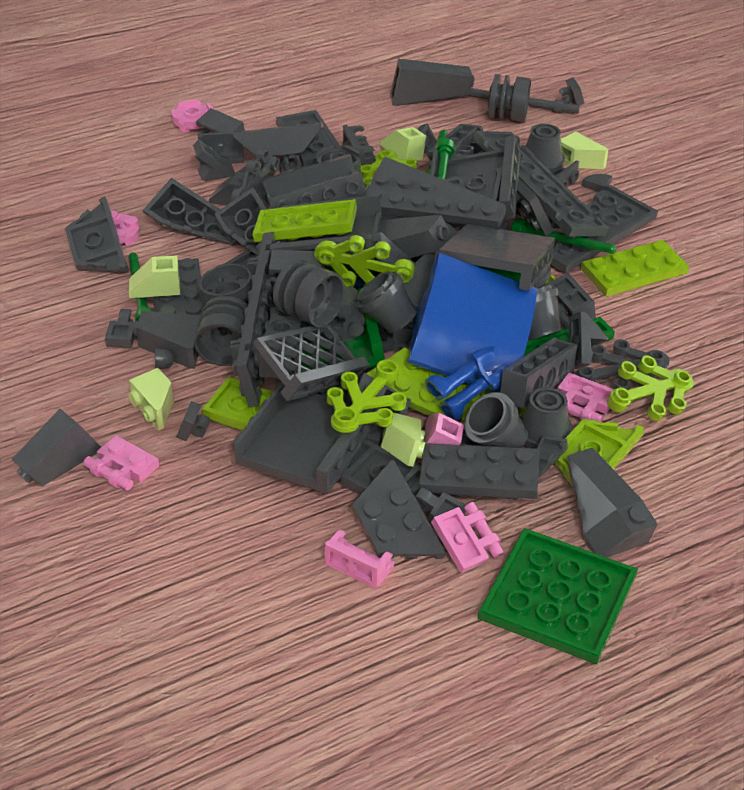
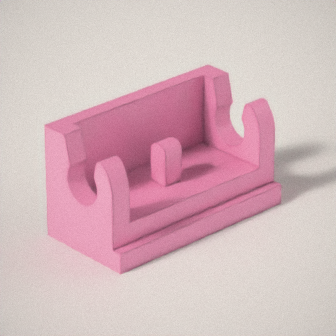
[325,530,394,589]

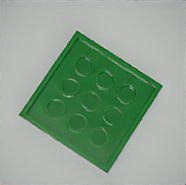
[478,528,638,665]

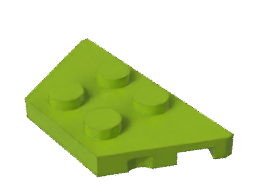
[367,347,459,422]
[555,419,645,490]

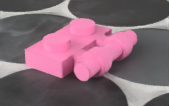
[558,373,614,423]
[83,435,159,491]
[431,502,504,573]

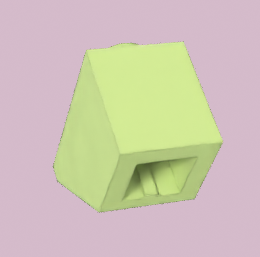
[380,127,426,161]
[561,131,609,169]
[129,255,180,298]
[128,368,174,430]
[381,413,425,467]

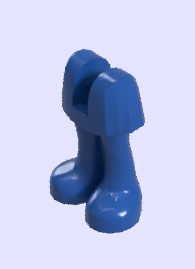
[425,346,507,421]

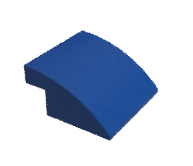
[407,253,537,393]

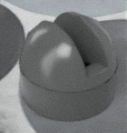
[155,348,174,369]

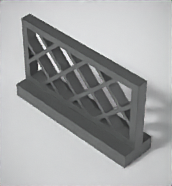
[253,324,371,401]

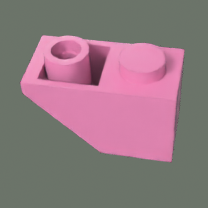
[423,413,464,454]

